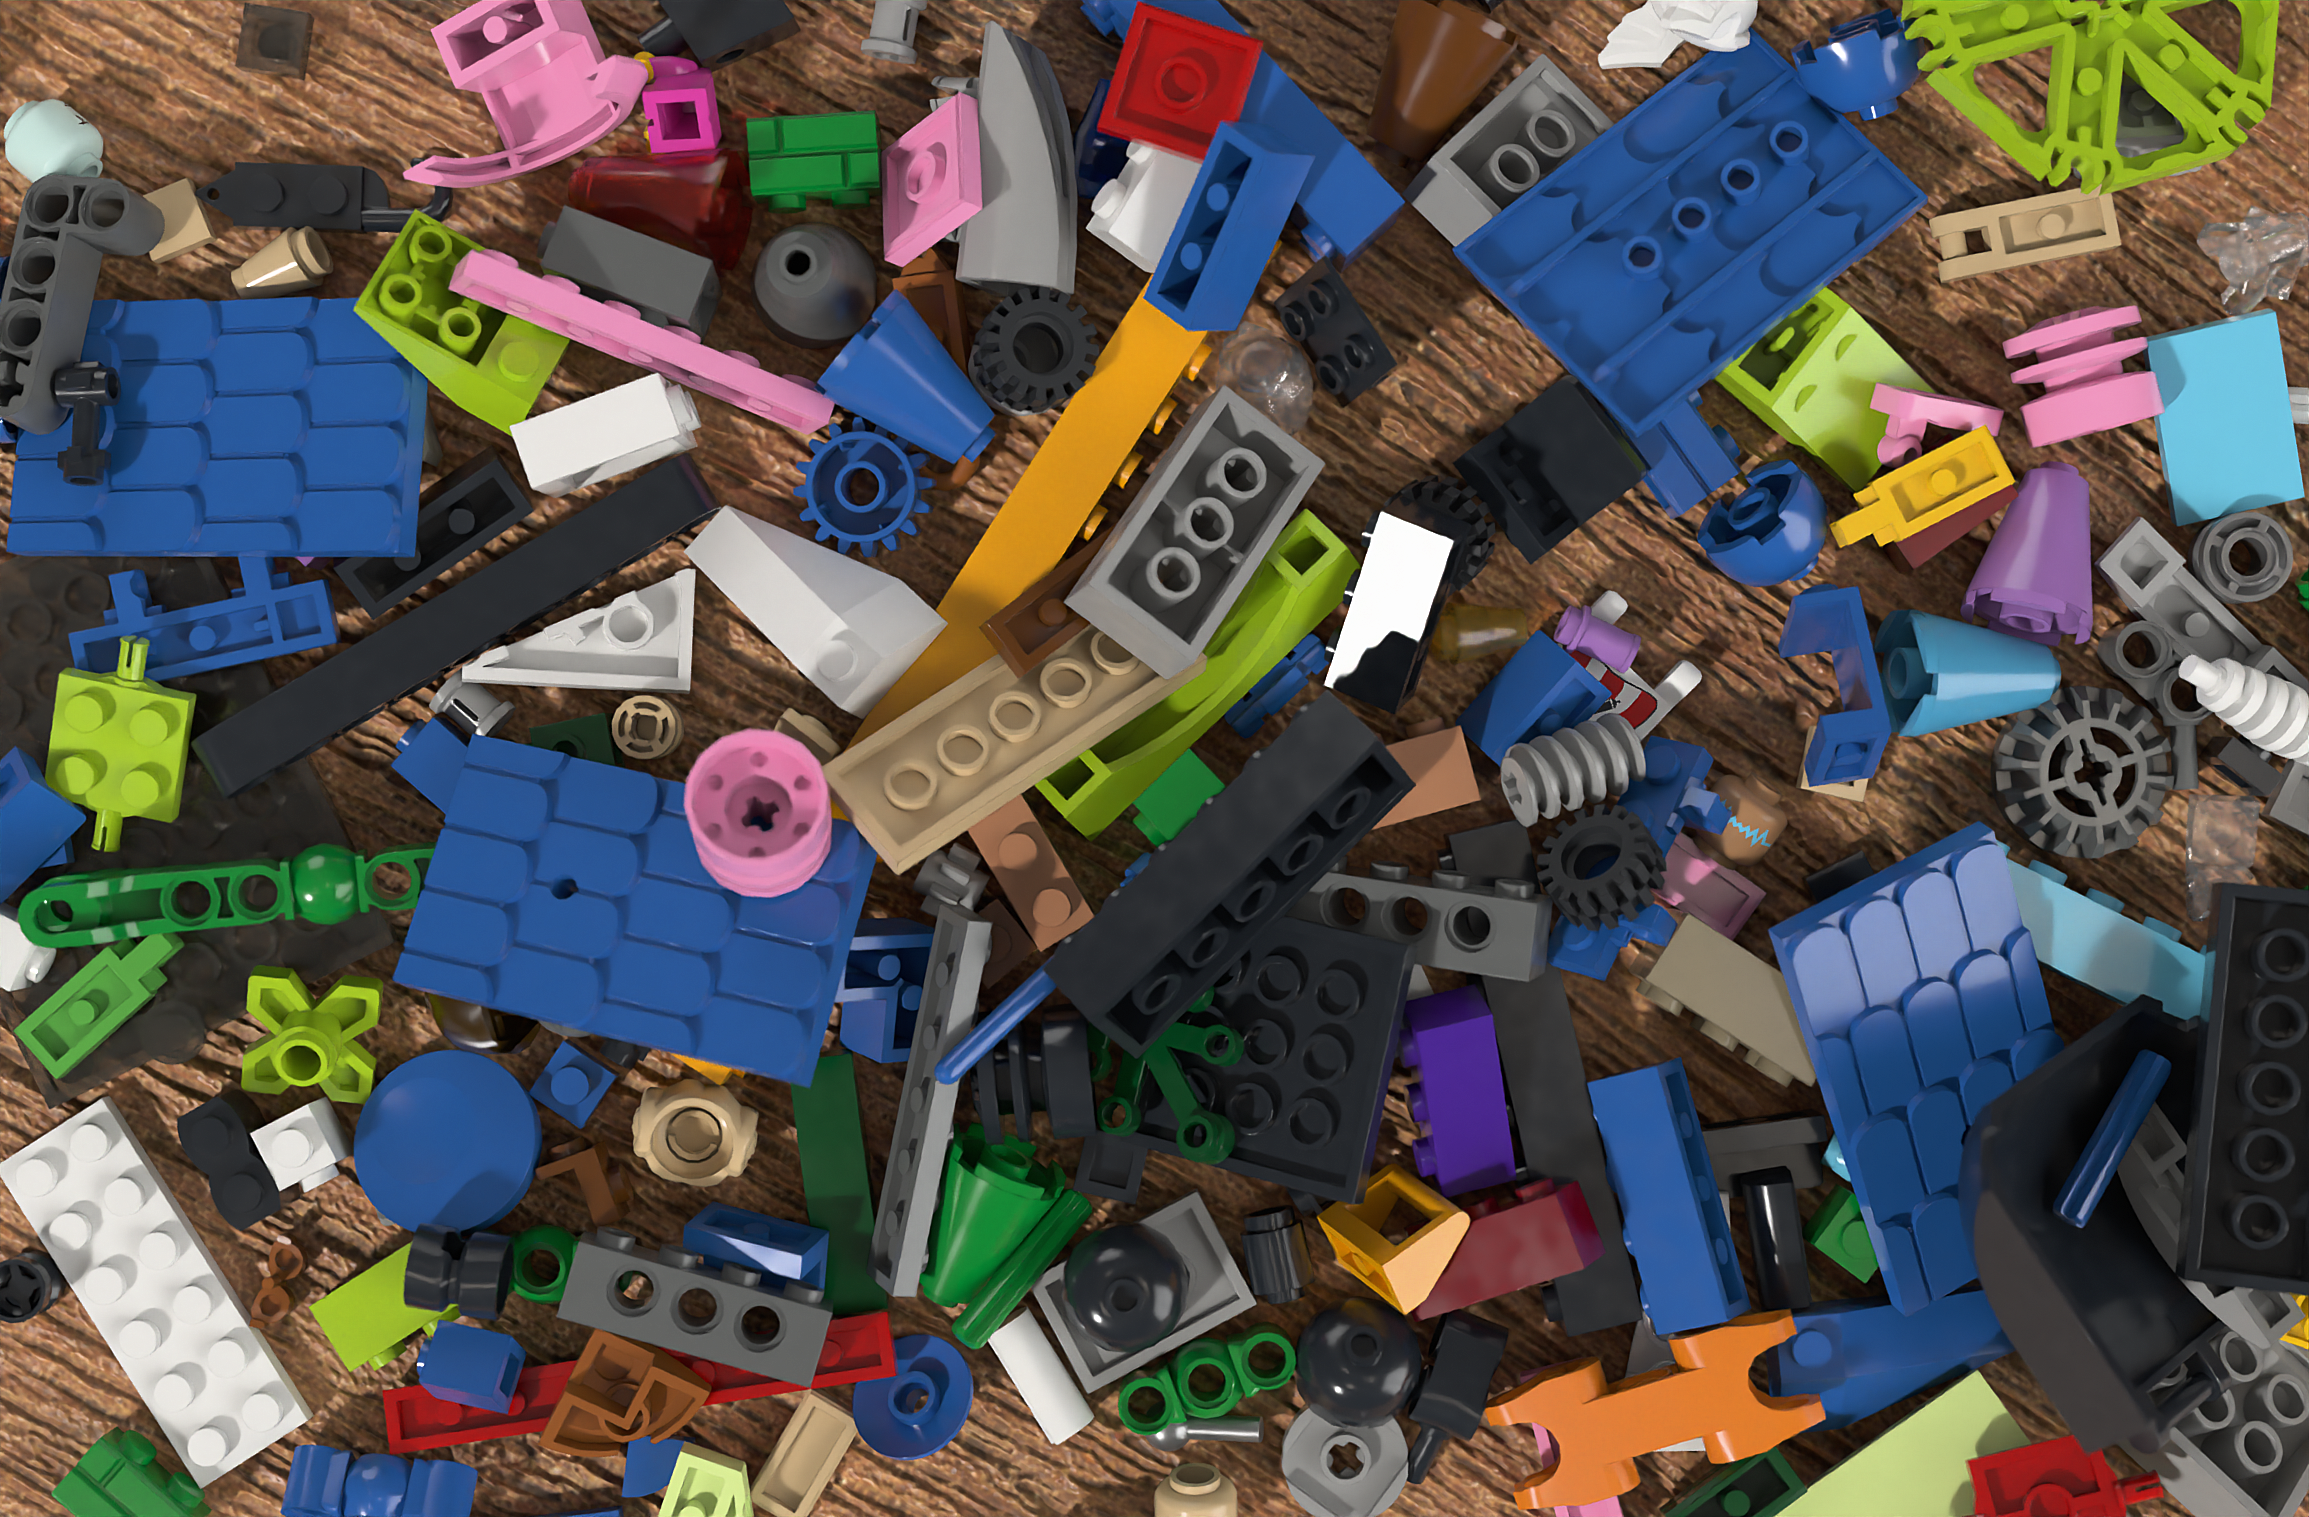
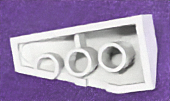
[684,505,949,719]

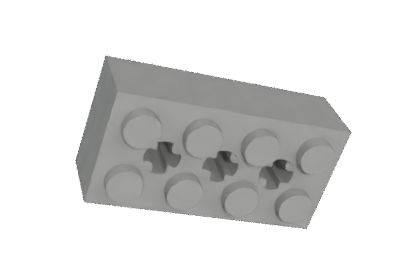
[1064,385,1326,680]

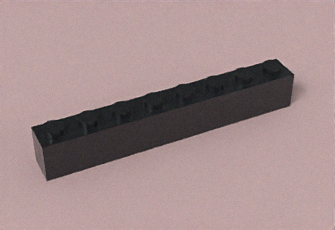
[1436,817,1643,1337]

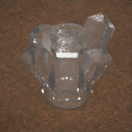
[2197,205,2309,316]

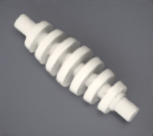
[2179,655,2309,766]

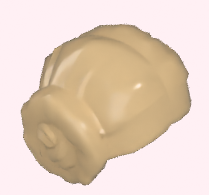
[632,1079,758,1187]

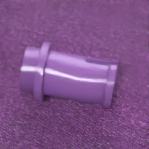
[1554,605,1641,673]

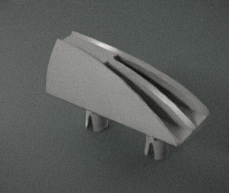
[930,20,1078,298]

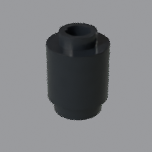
[1240,1205,1315,1304]

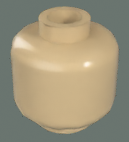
[1154,1463,1238,1517]

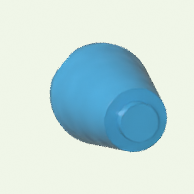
[1873,609,2061,738]

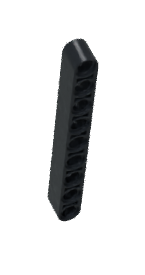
[191,453,722,801]

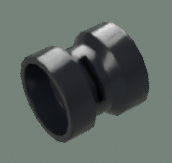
[0,1250,67,1323]

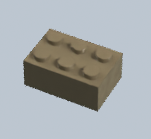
[1628,908,1817,1087]

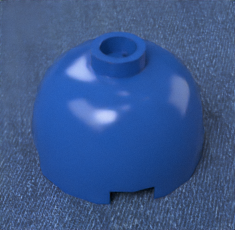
[1791,8,1926,121]
[1697,459,1830,587]

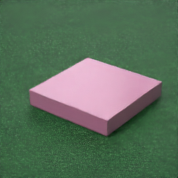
[881,92,982,267]

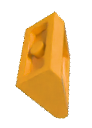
[1317,1164,1470,1315]

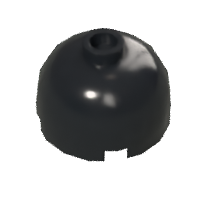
[1061,1221,1189,1353]
[1295,1296,1422,1429]

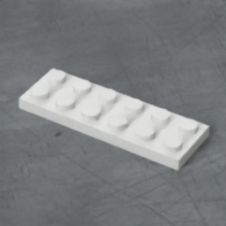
[0,1096,314,1489]

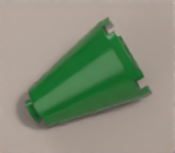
[919,1122,1067,1308]

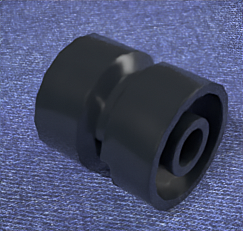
[403,1222,515,1321]

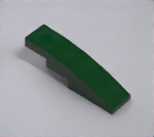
[790,1048,889,1316]

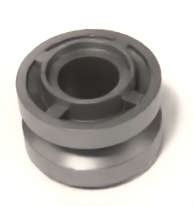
[2187,512,2293,604]

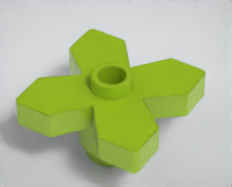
[241,965,383,1104]

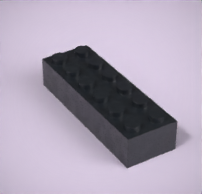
[1042,689,1416,1059]
[2175,882,2309,1296]

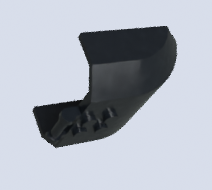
[1958,994,2231,1455]

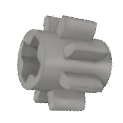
[912,842,991,918]

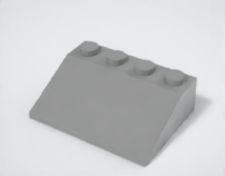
[1402,53,1615,247]
[2117,1326,2309,1517]

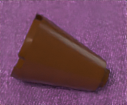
[1366,0,1522,169]

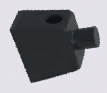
[636,0,801,72]

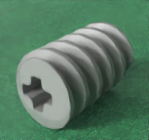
[1501,713,1646,827]

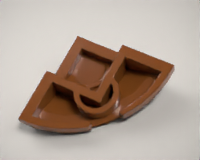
[537,1328,712,1457]

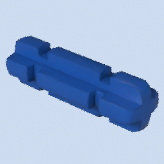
[1223,632,1329,739]

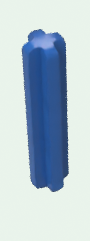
[2053,1049,2171,1228]

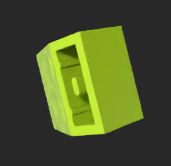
[353,209,573,437]
[1710,287,1935,494]

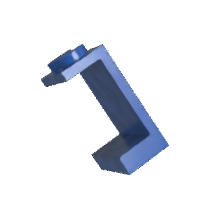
[1778,584,1892,787]

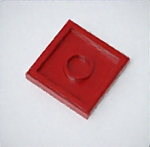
[1097,1,1264,164]

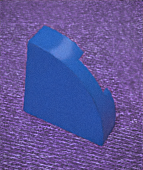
[621,1434,696,1497]

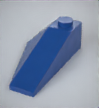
[1761,1286,2016,1433]

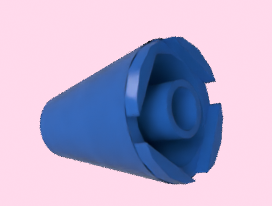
[814,289,997,464]

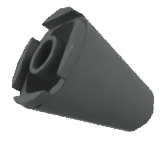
[750,222,877,349]

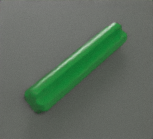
[951,1188,1093,1350]

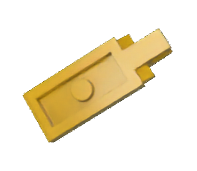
[1829,424,2015,548]

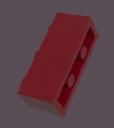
[1395,1177,1606,1322]

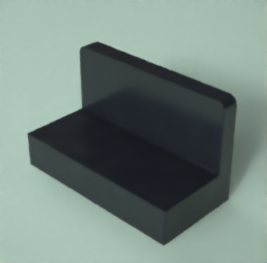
[1700,1109,1828,1198]

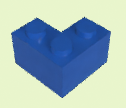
[835,917,935,1063]

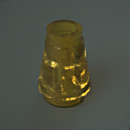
[1431,602,1527,666]

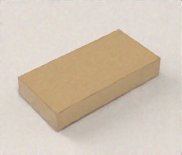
[750,1388,858,1517]

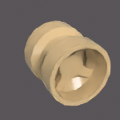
[612,695,684,759]

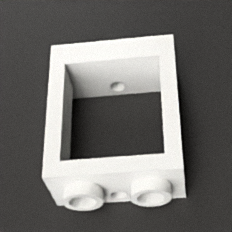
[509,373,702,498]

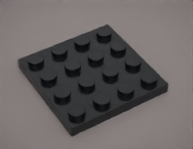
[1121,915,1418,1205]

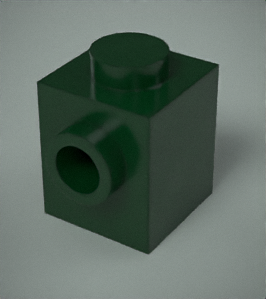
[524,713,626,769]

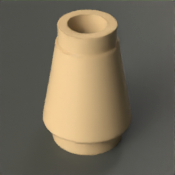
[231,226,333,300]

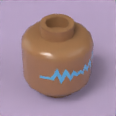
[1693,772,1787,870]

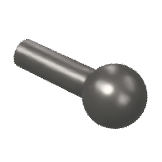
[1145,1400,1264,1451]

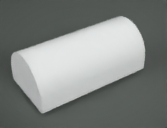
[988,1307,1094,1446]

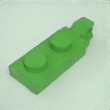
[14,932,185,1079]

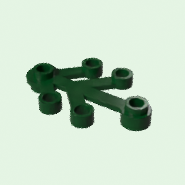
[1087,985,1244,1165]

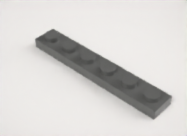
[866,903,992,1297]

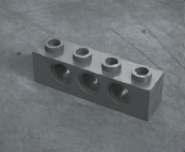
[1285,855,1553,982]
[557,1226,834,1388]

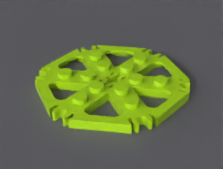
[1901,0,2280,196]

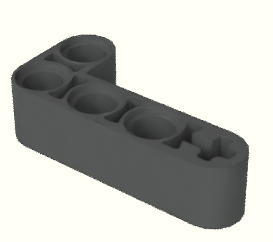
[0,175,165,435]

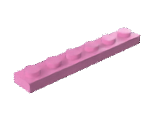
[448,249,835,435]

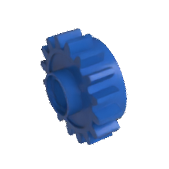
[793,417,937,558]

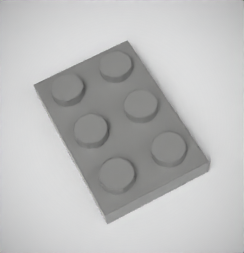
[1031,1188,1257,1394]

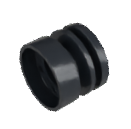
[970,1003,1098,1146]

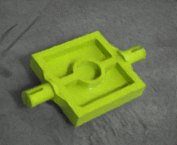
[45,635,196,852]

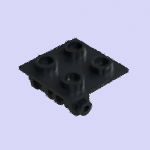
[1273,255,1398,408]

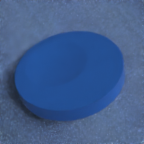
[353,1050,542,1236]

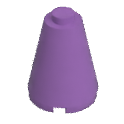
[1960,461,2093,646]

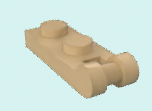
[1929,184,2121,283]

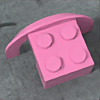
[403,0,648,188]

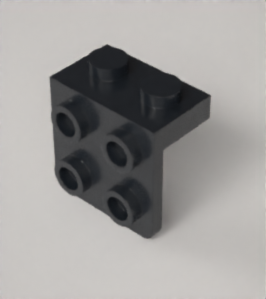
[1452,375,1646,565]

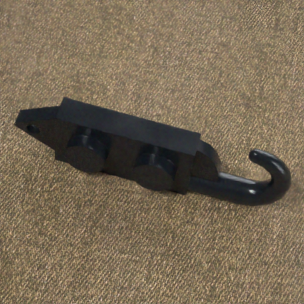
[195,157,454,234]

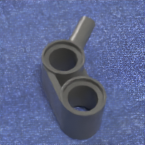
[2097,620,2213,790]

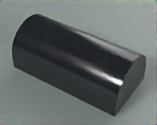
[1740,1166,1812,1309]

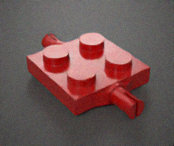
[1964,1434,2164,1517]

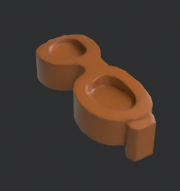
[249,1233,308,1329]

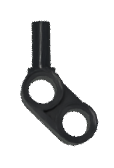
[1407,1309,1509,1484]

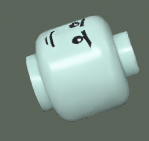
[4,99,103,183]

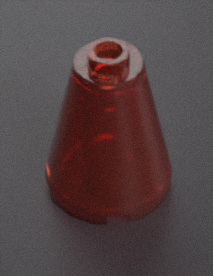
[568,148,753,278]

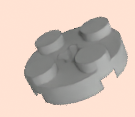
[1281,1404,1408,1517]

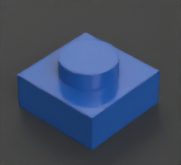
[529,1039,620,1129]

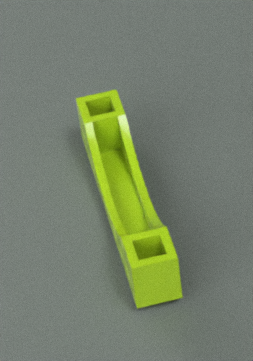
[1035,508,1362,842]

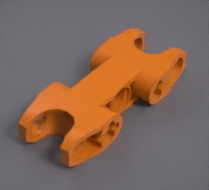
[1485,1309,1826,1510]

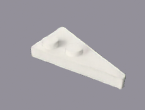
[462,569,696,694]

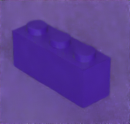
[1397,984,1517,1198]

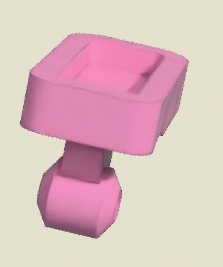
[1870,382,2004,469]

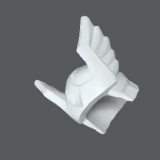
[1598,0,1758,70]

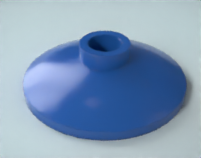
[852,1334,973,1461]

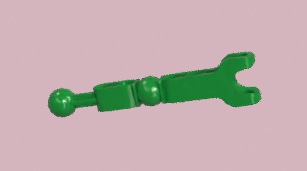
[18,842,437,948]

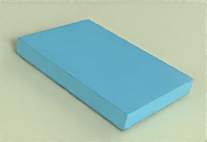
[2143,308,2305,526]

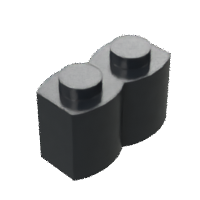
[177,1089,300,1231]

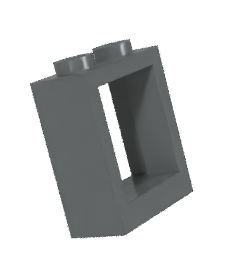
[537,205,723,345]

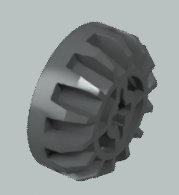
[1990,686,2174,858]

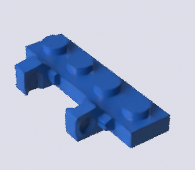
[68,557,342,683]
[1546,735,1732,981]

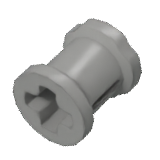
[861,0,928,64]
[429,668,516,738]

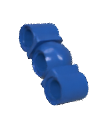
[280,1445,479,1517]

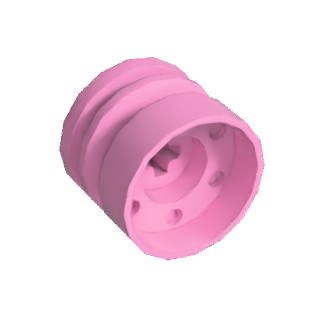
[2002,305,2166,448]
[684,729,833,897]

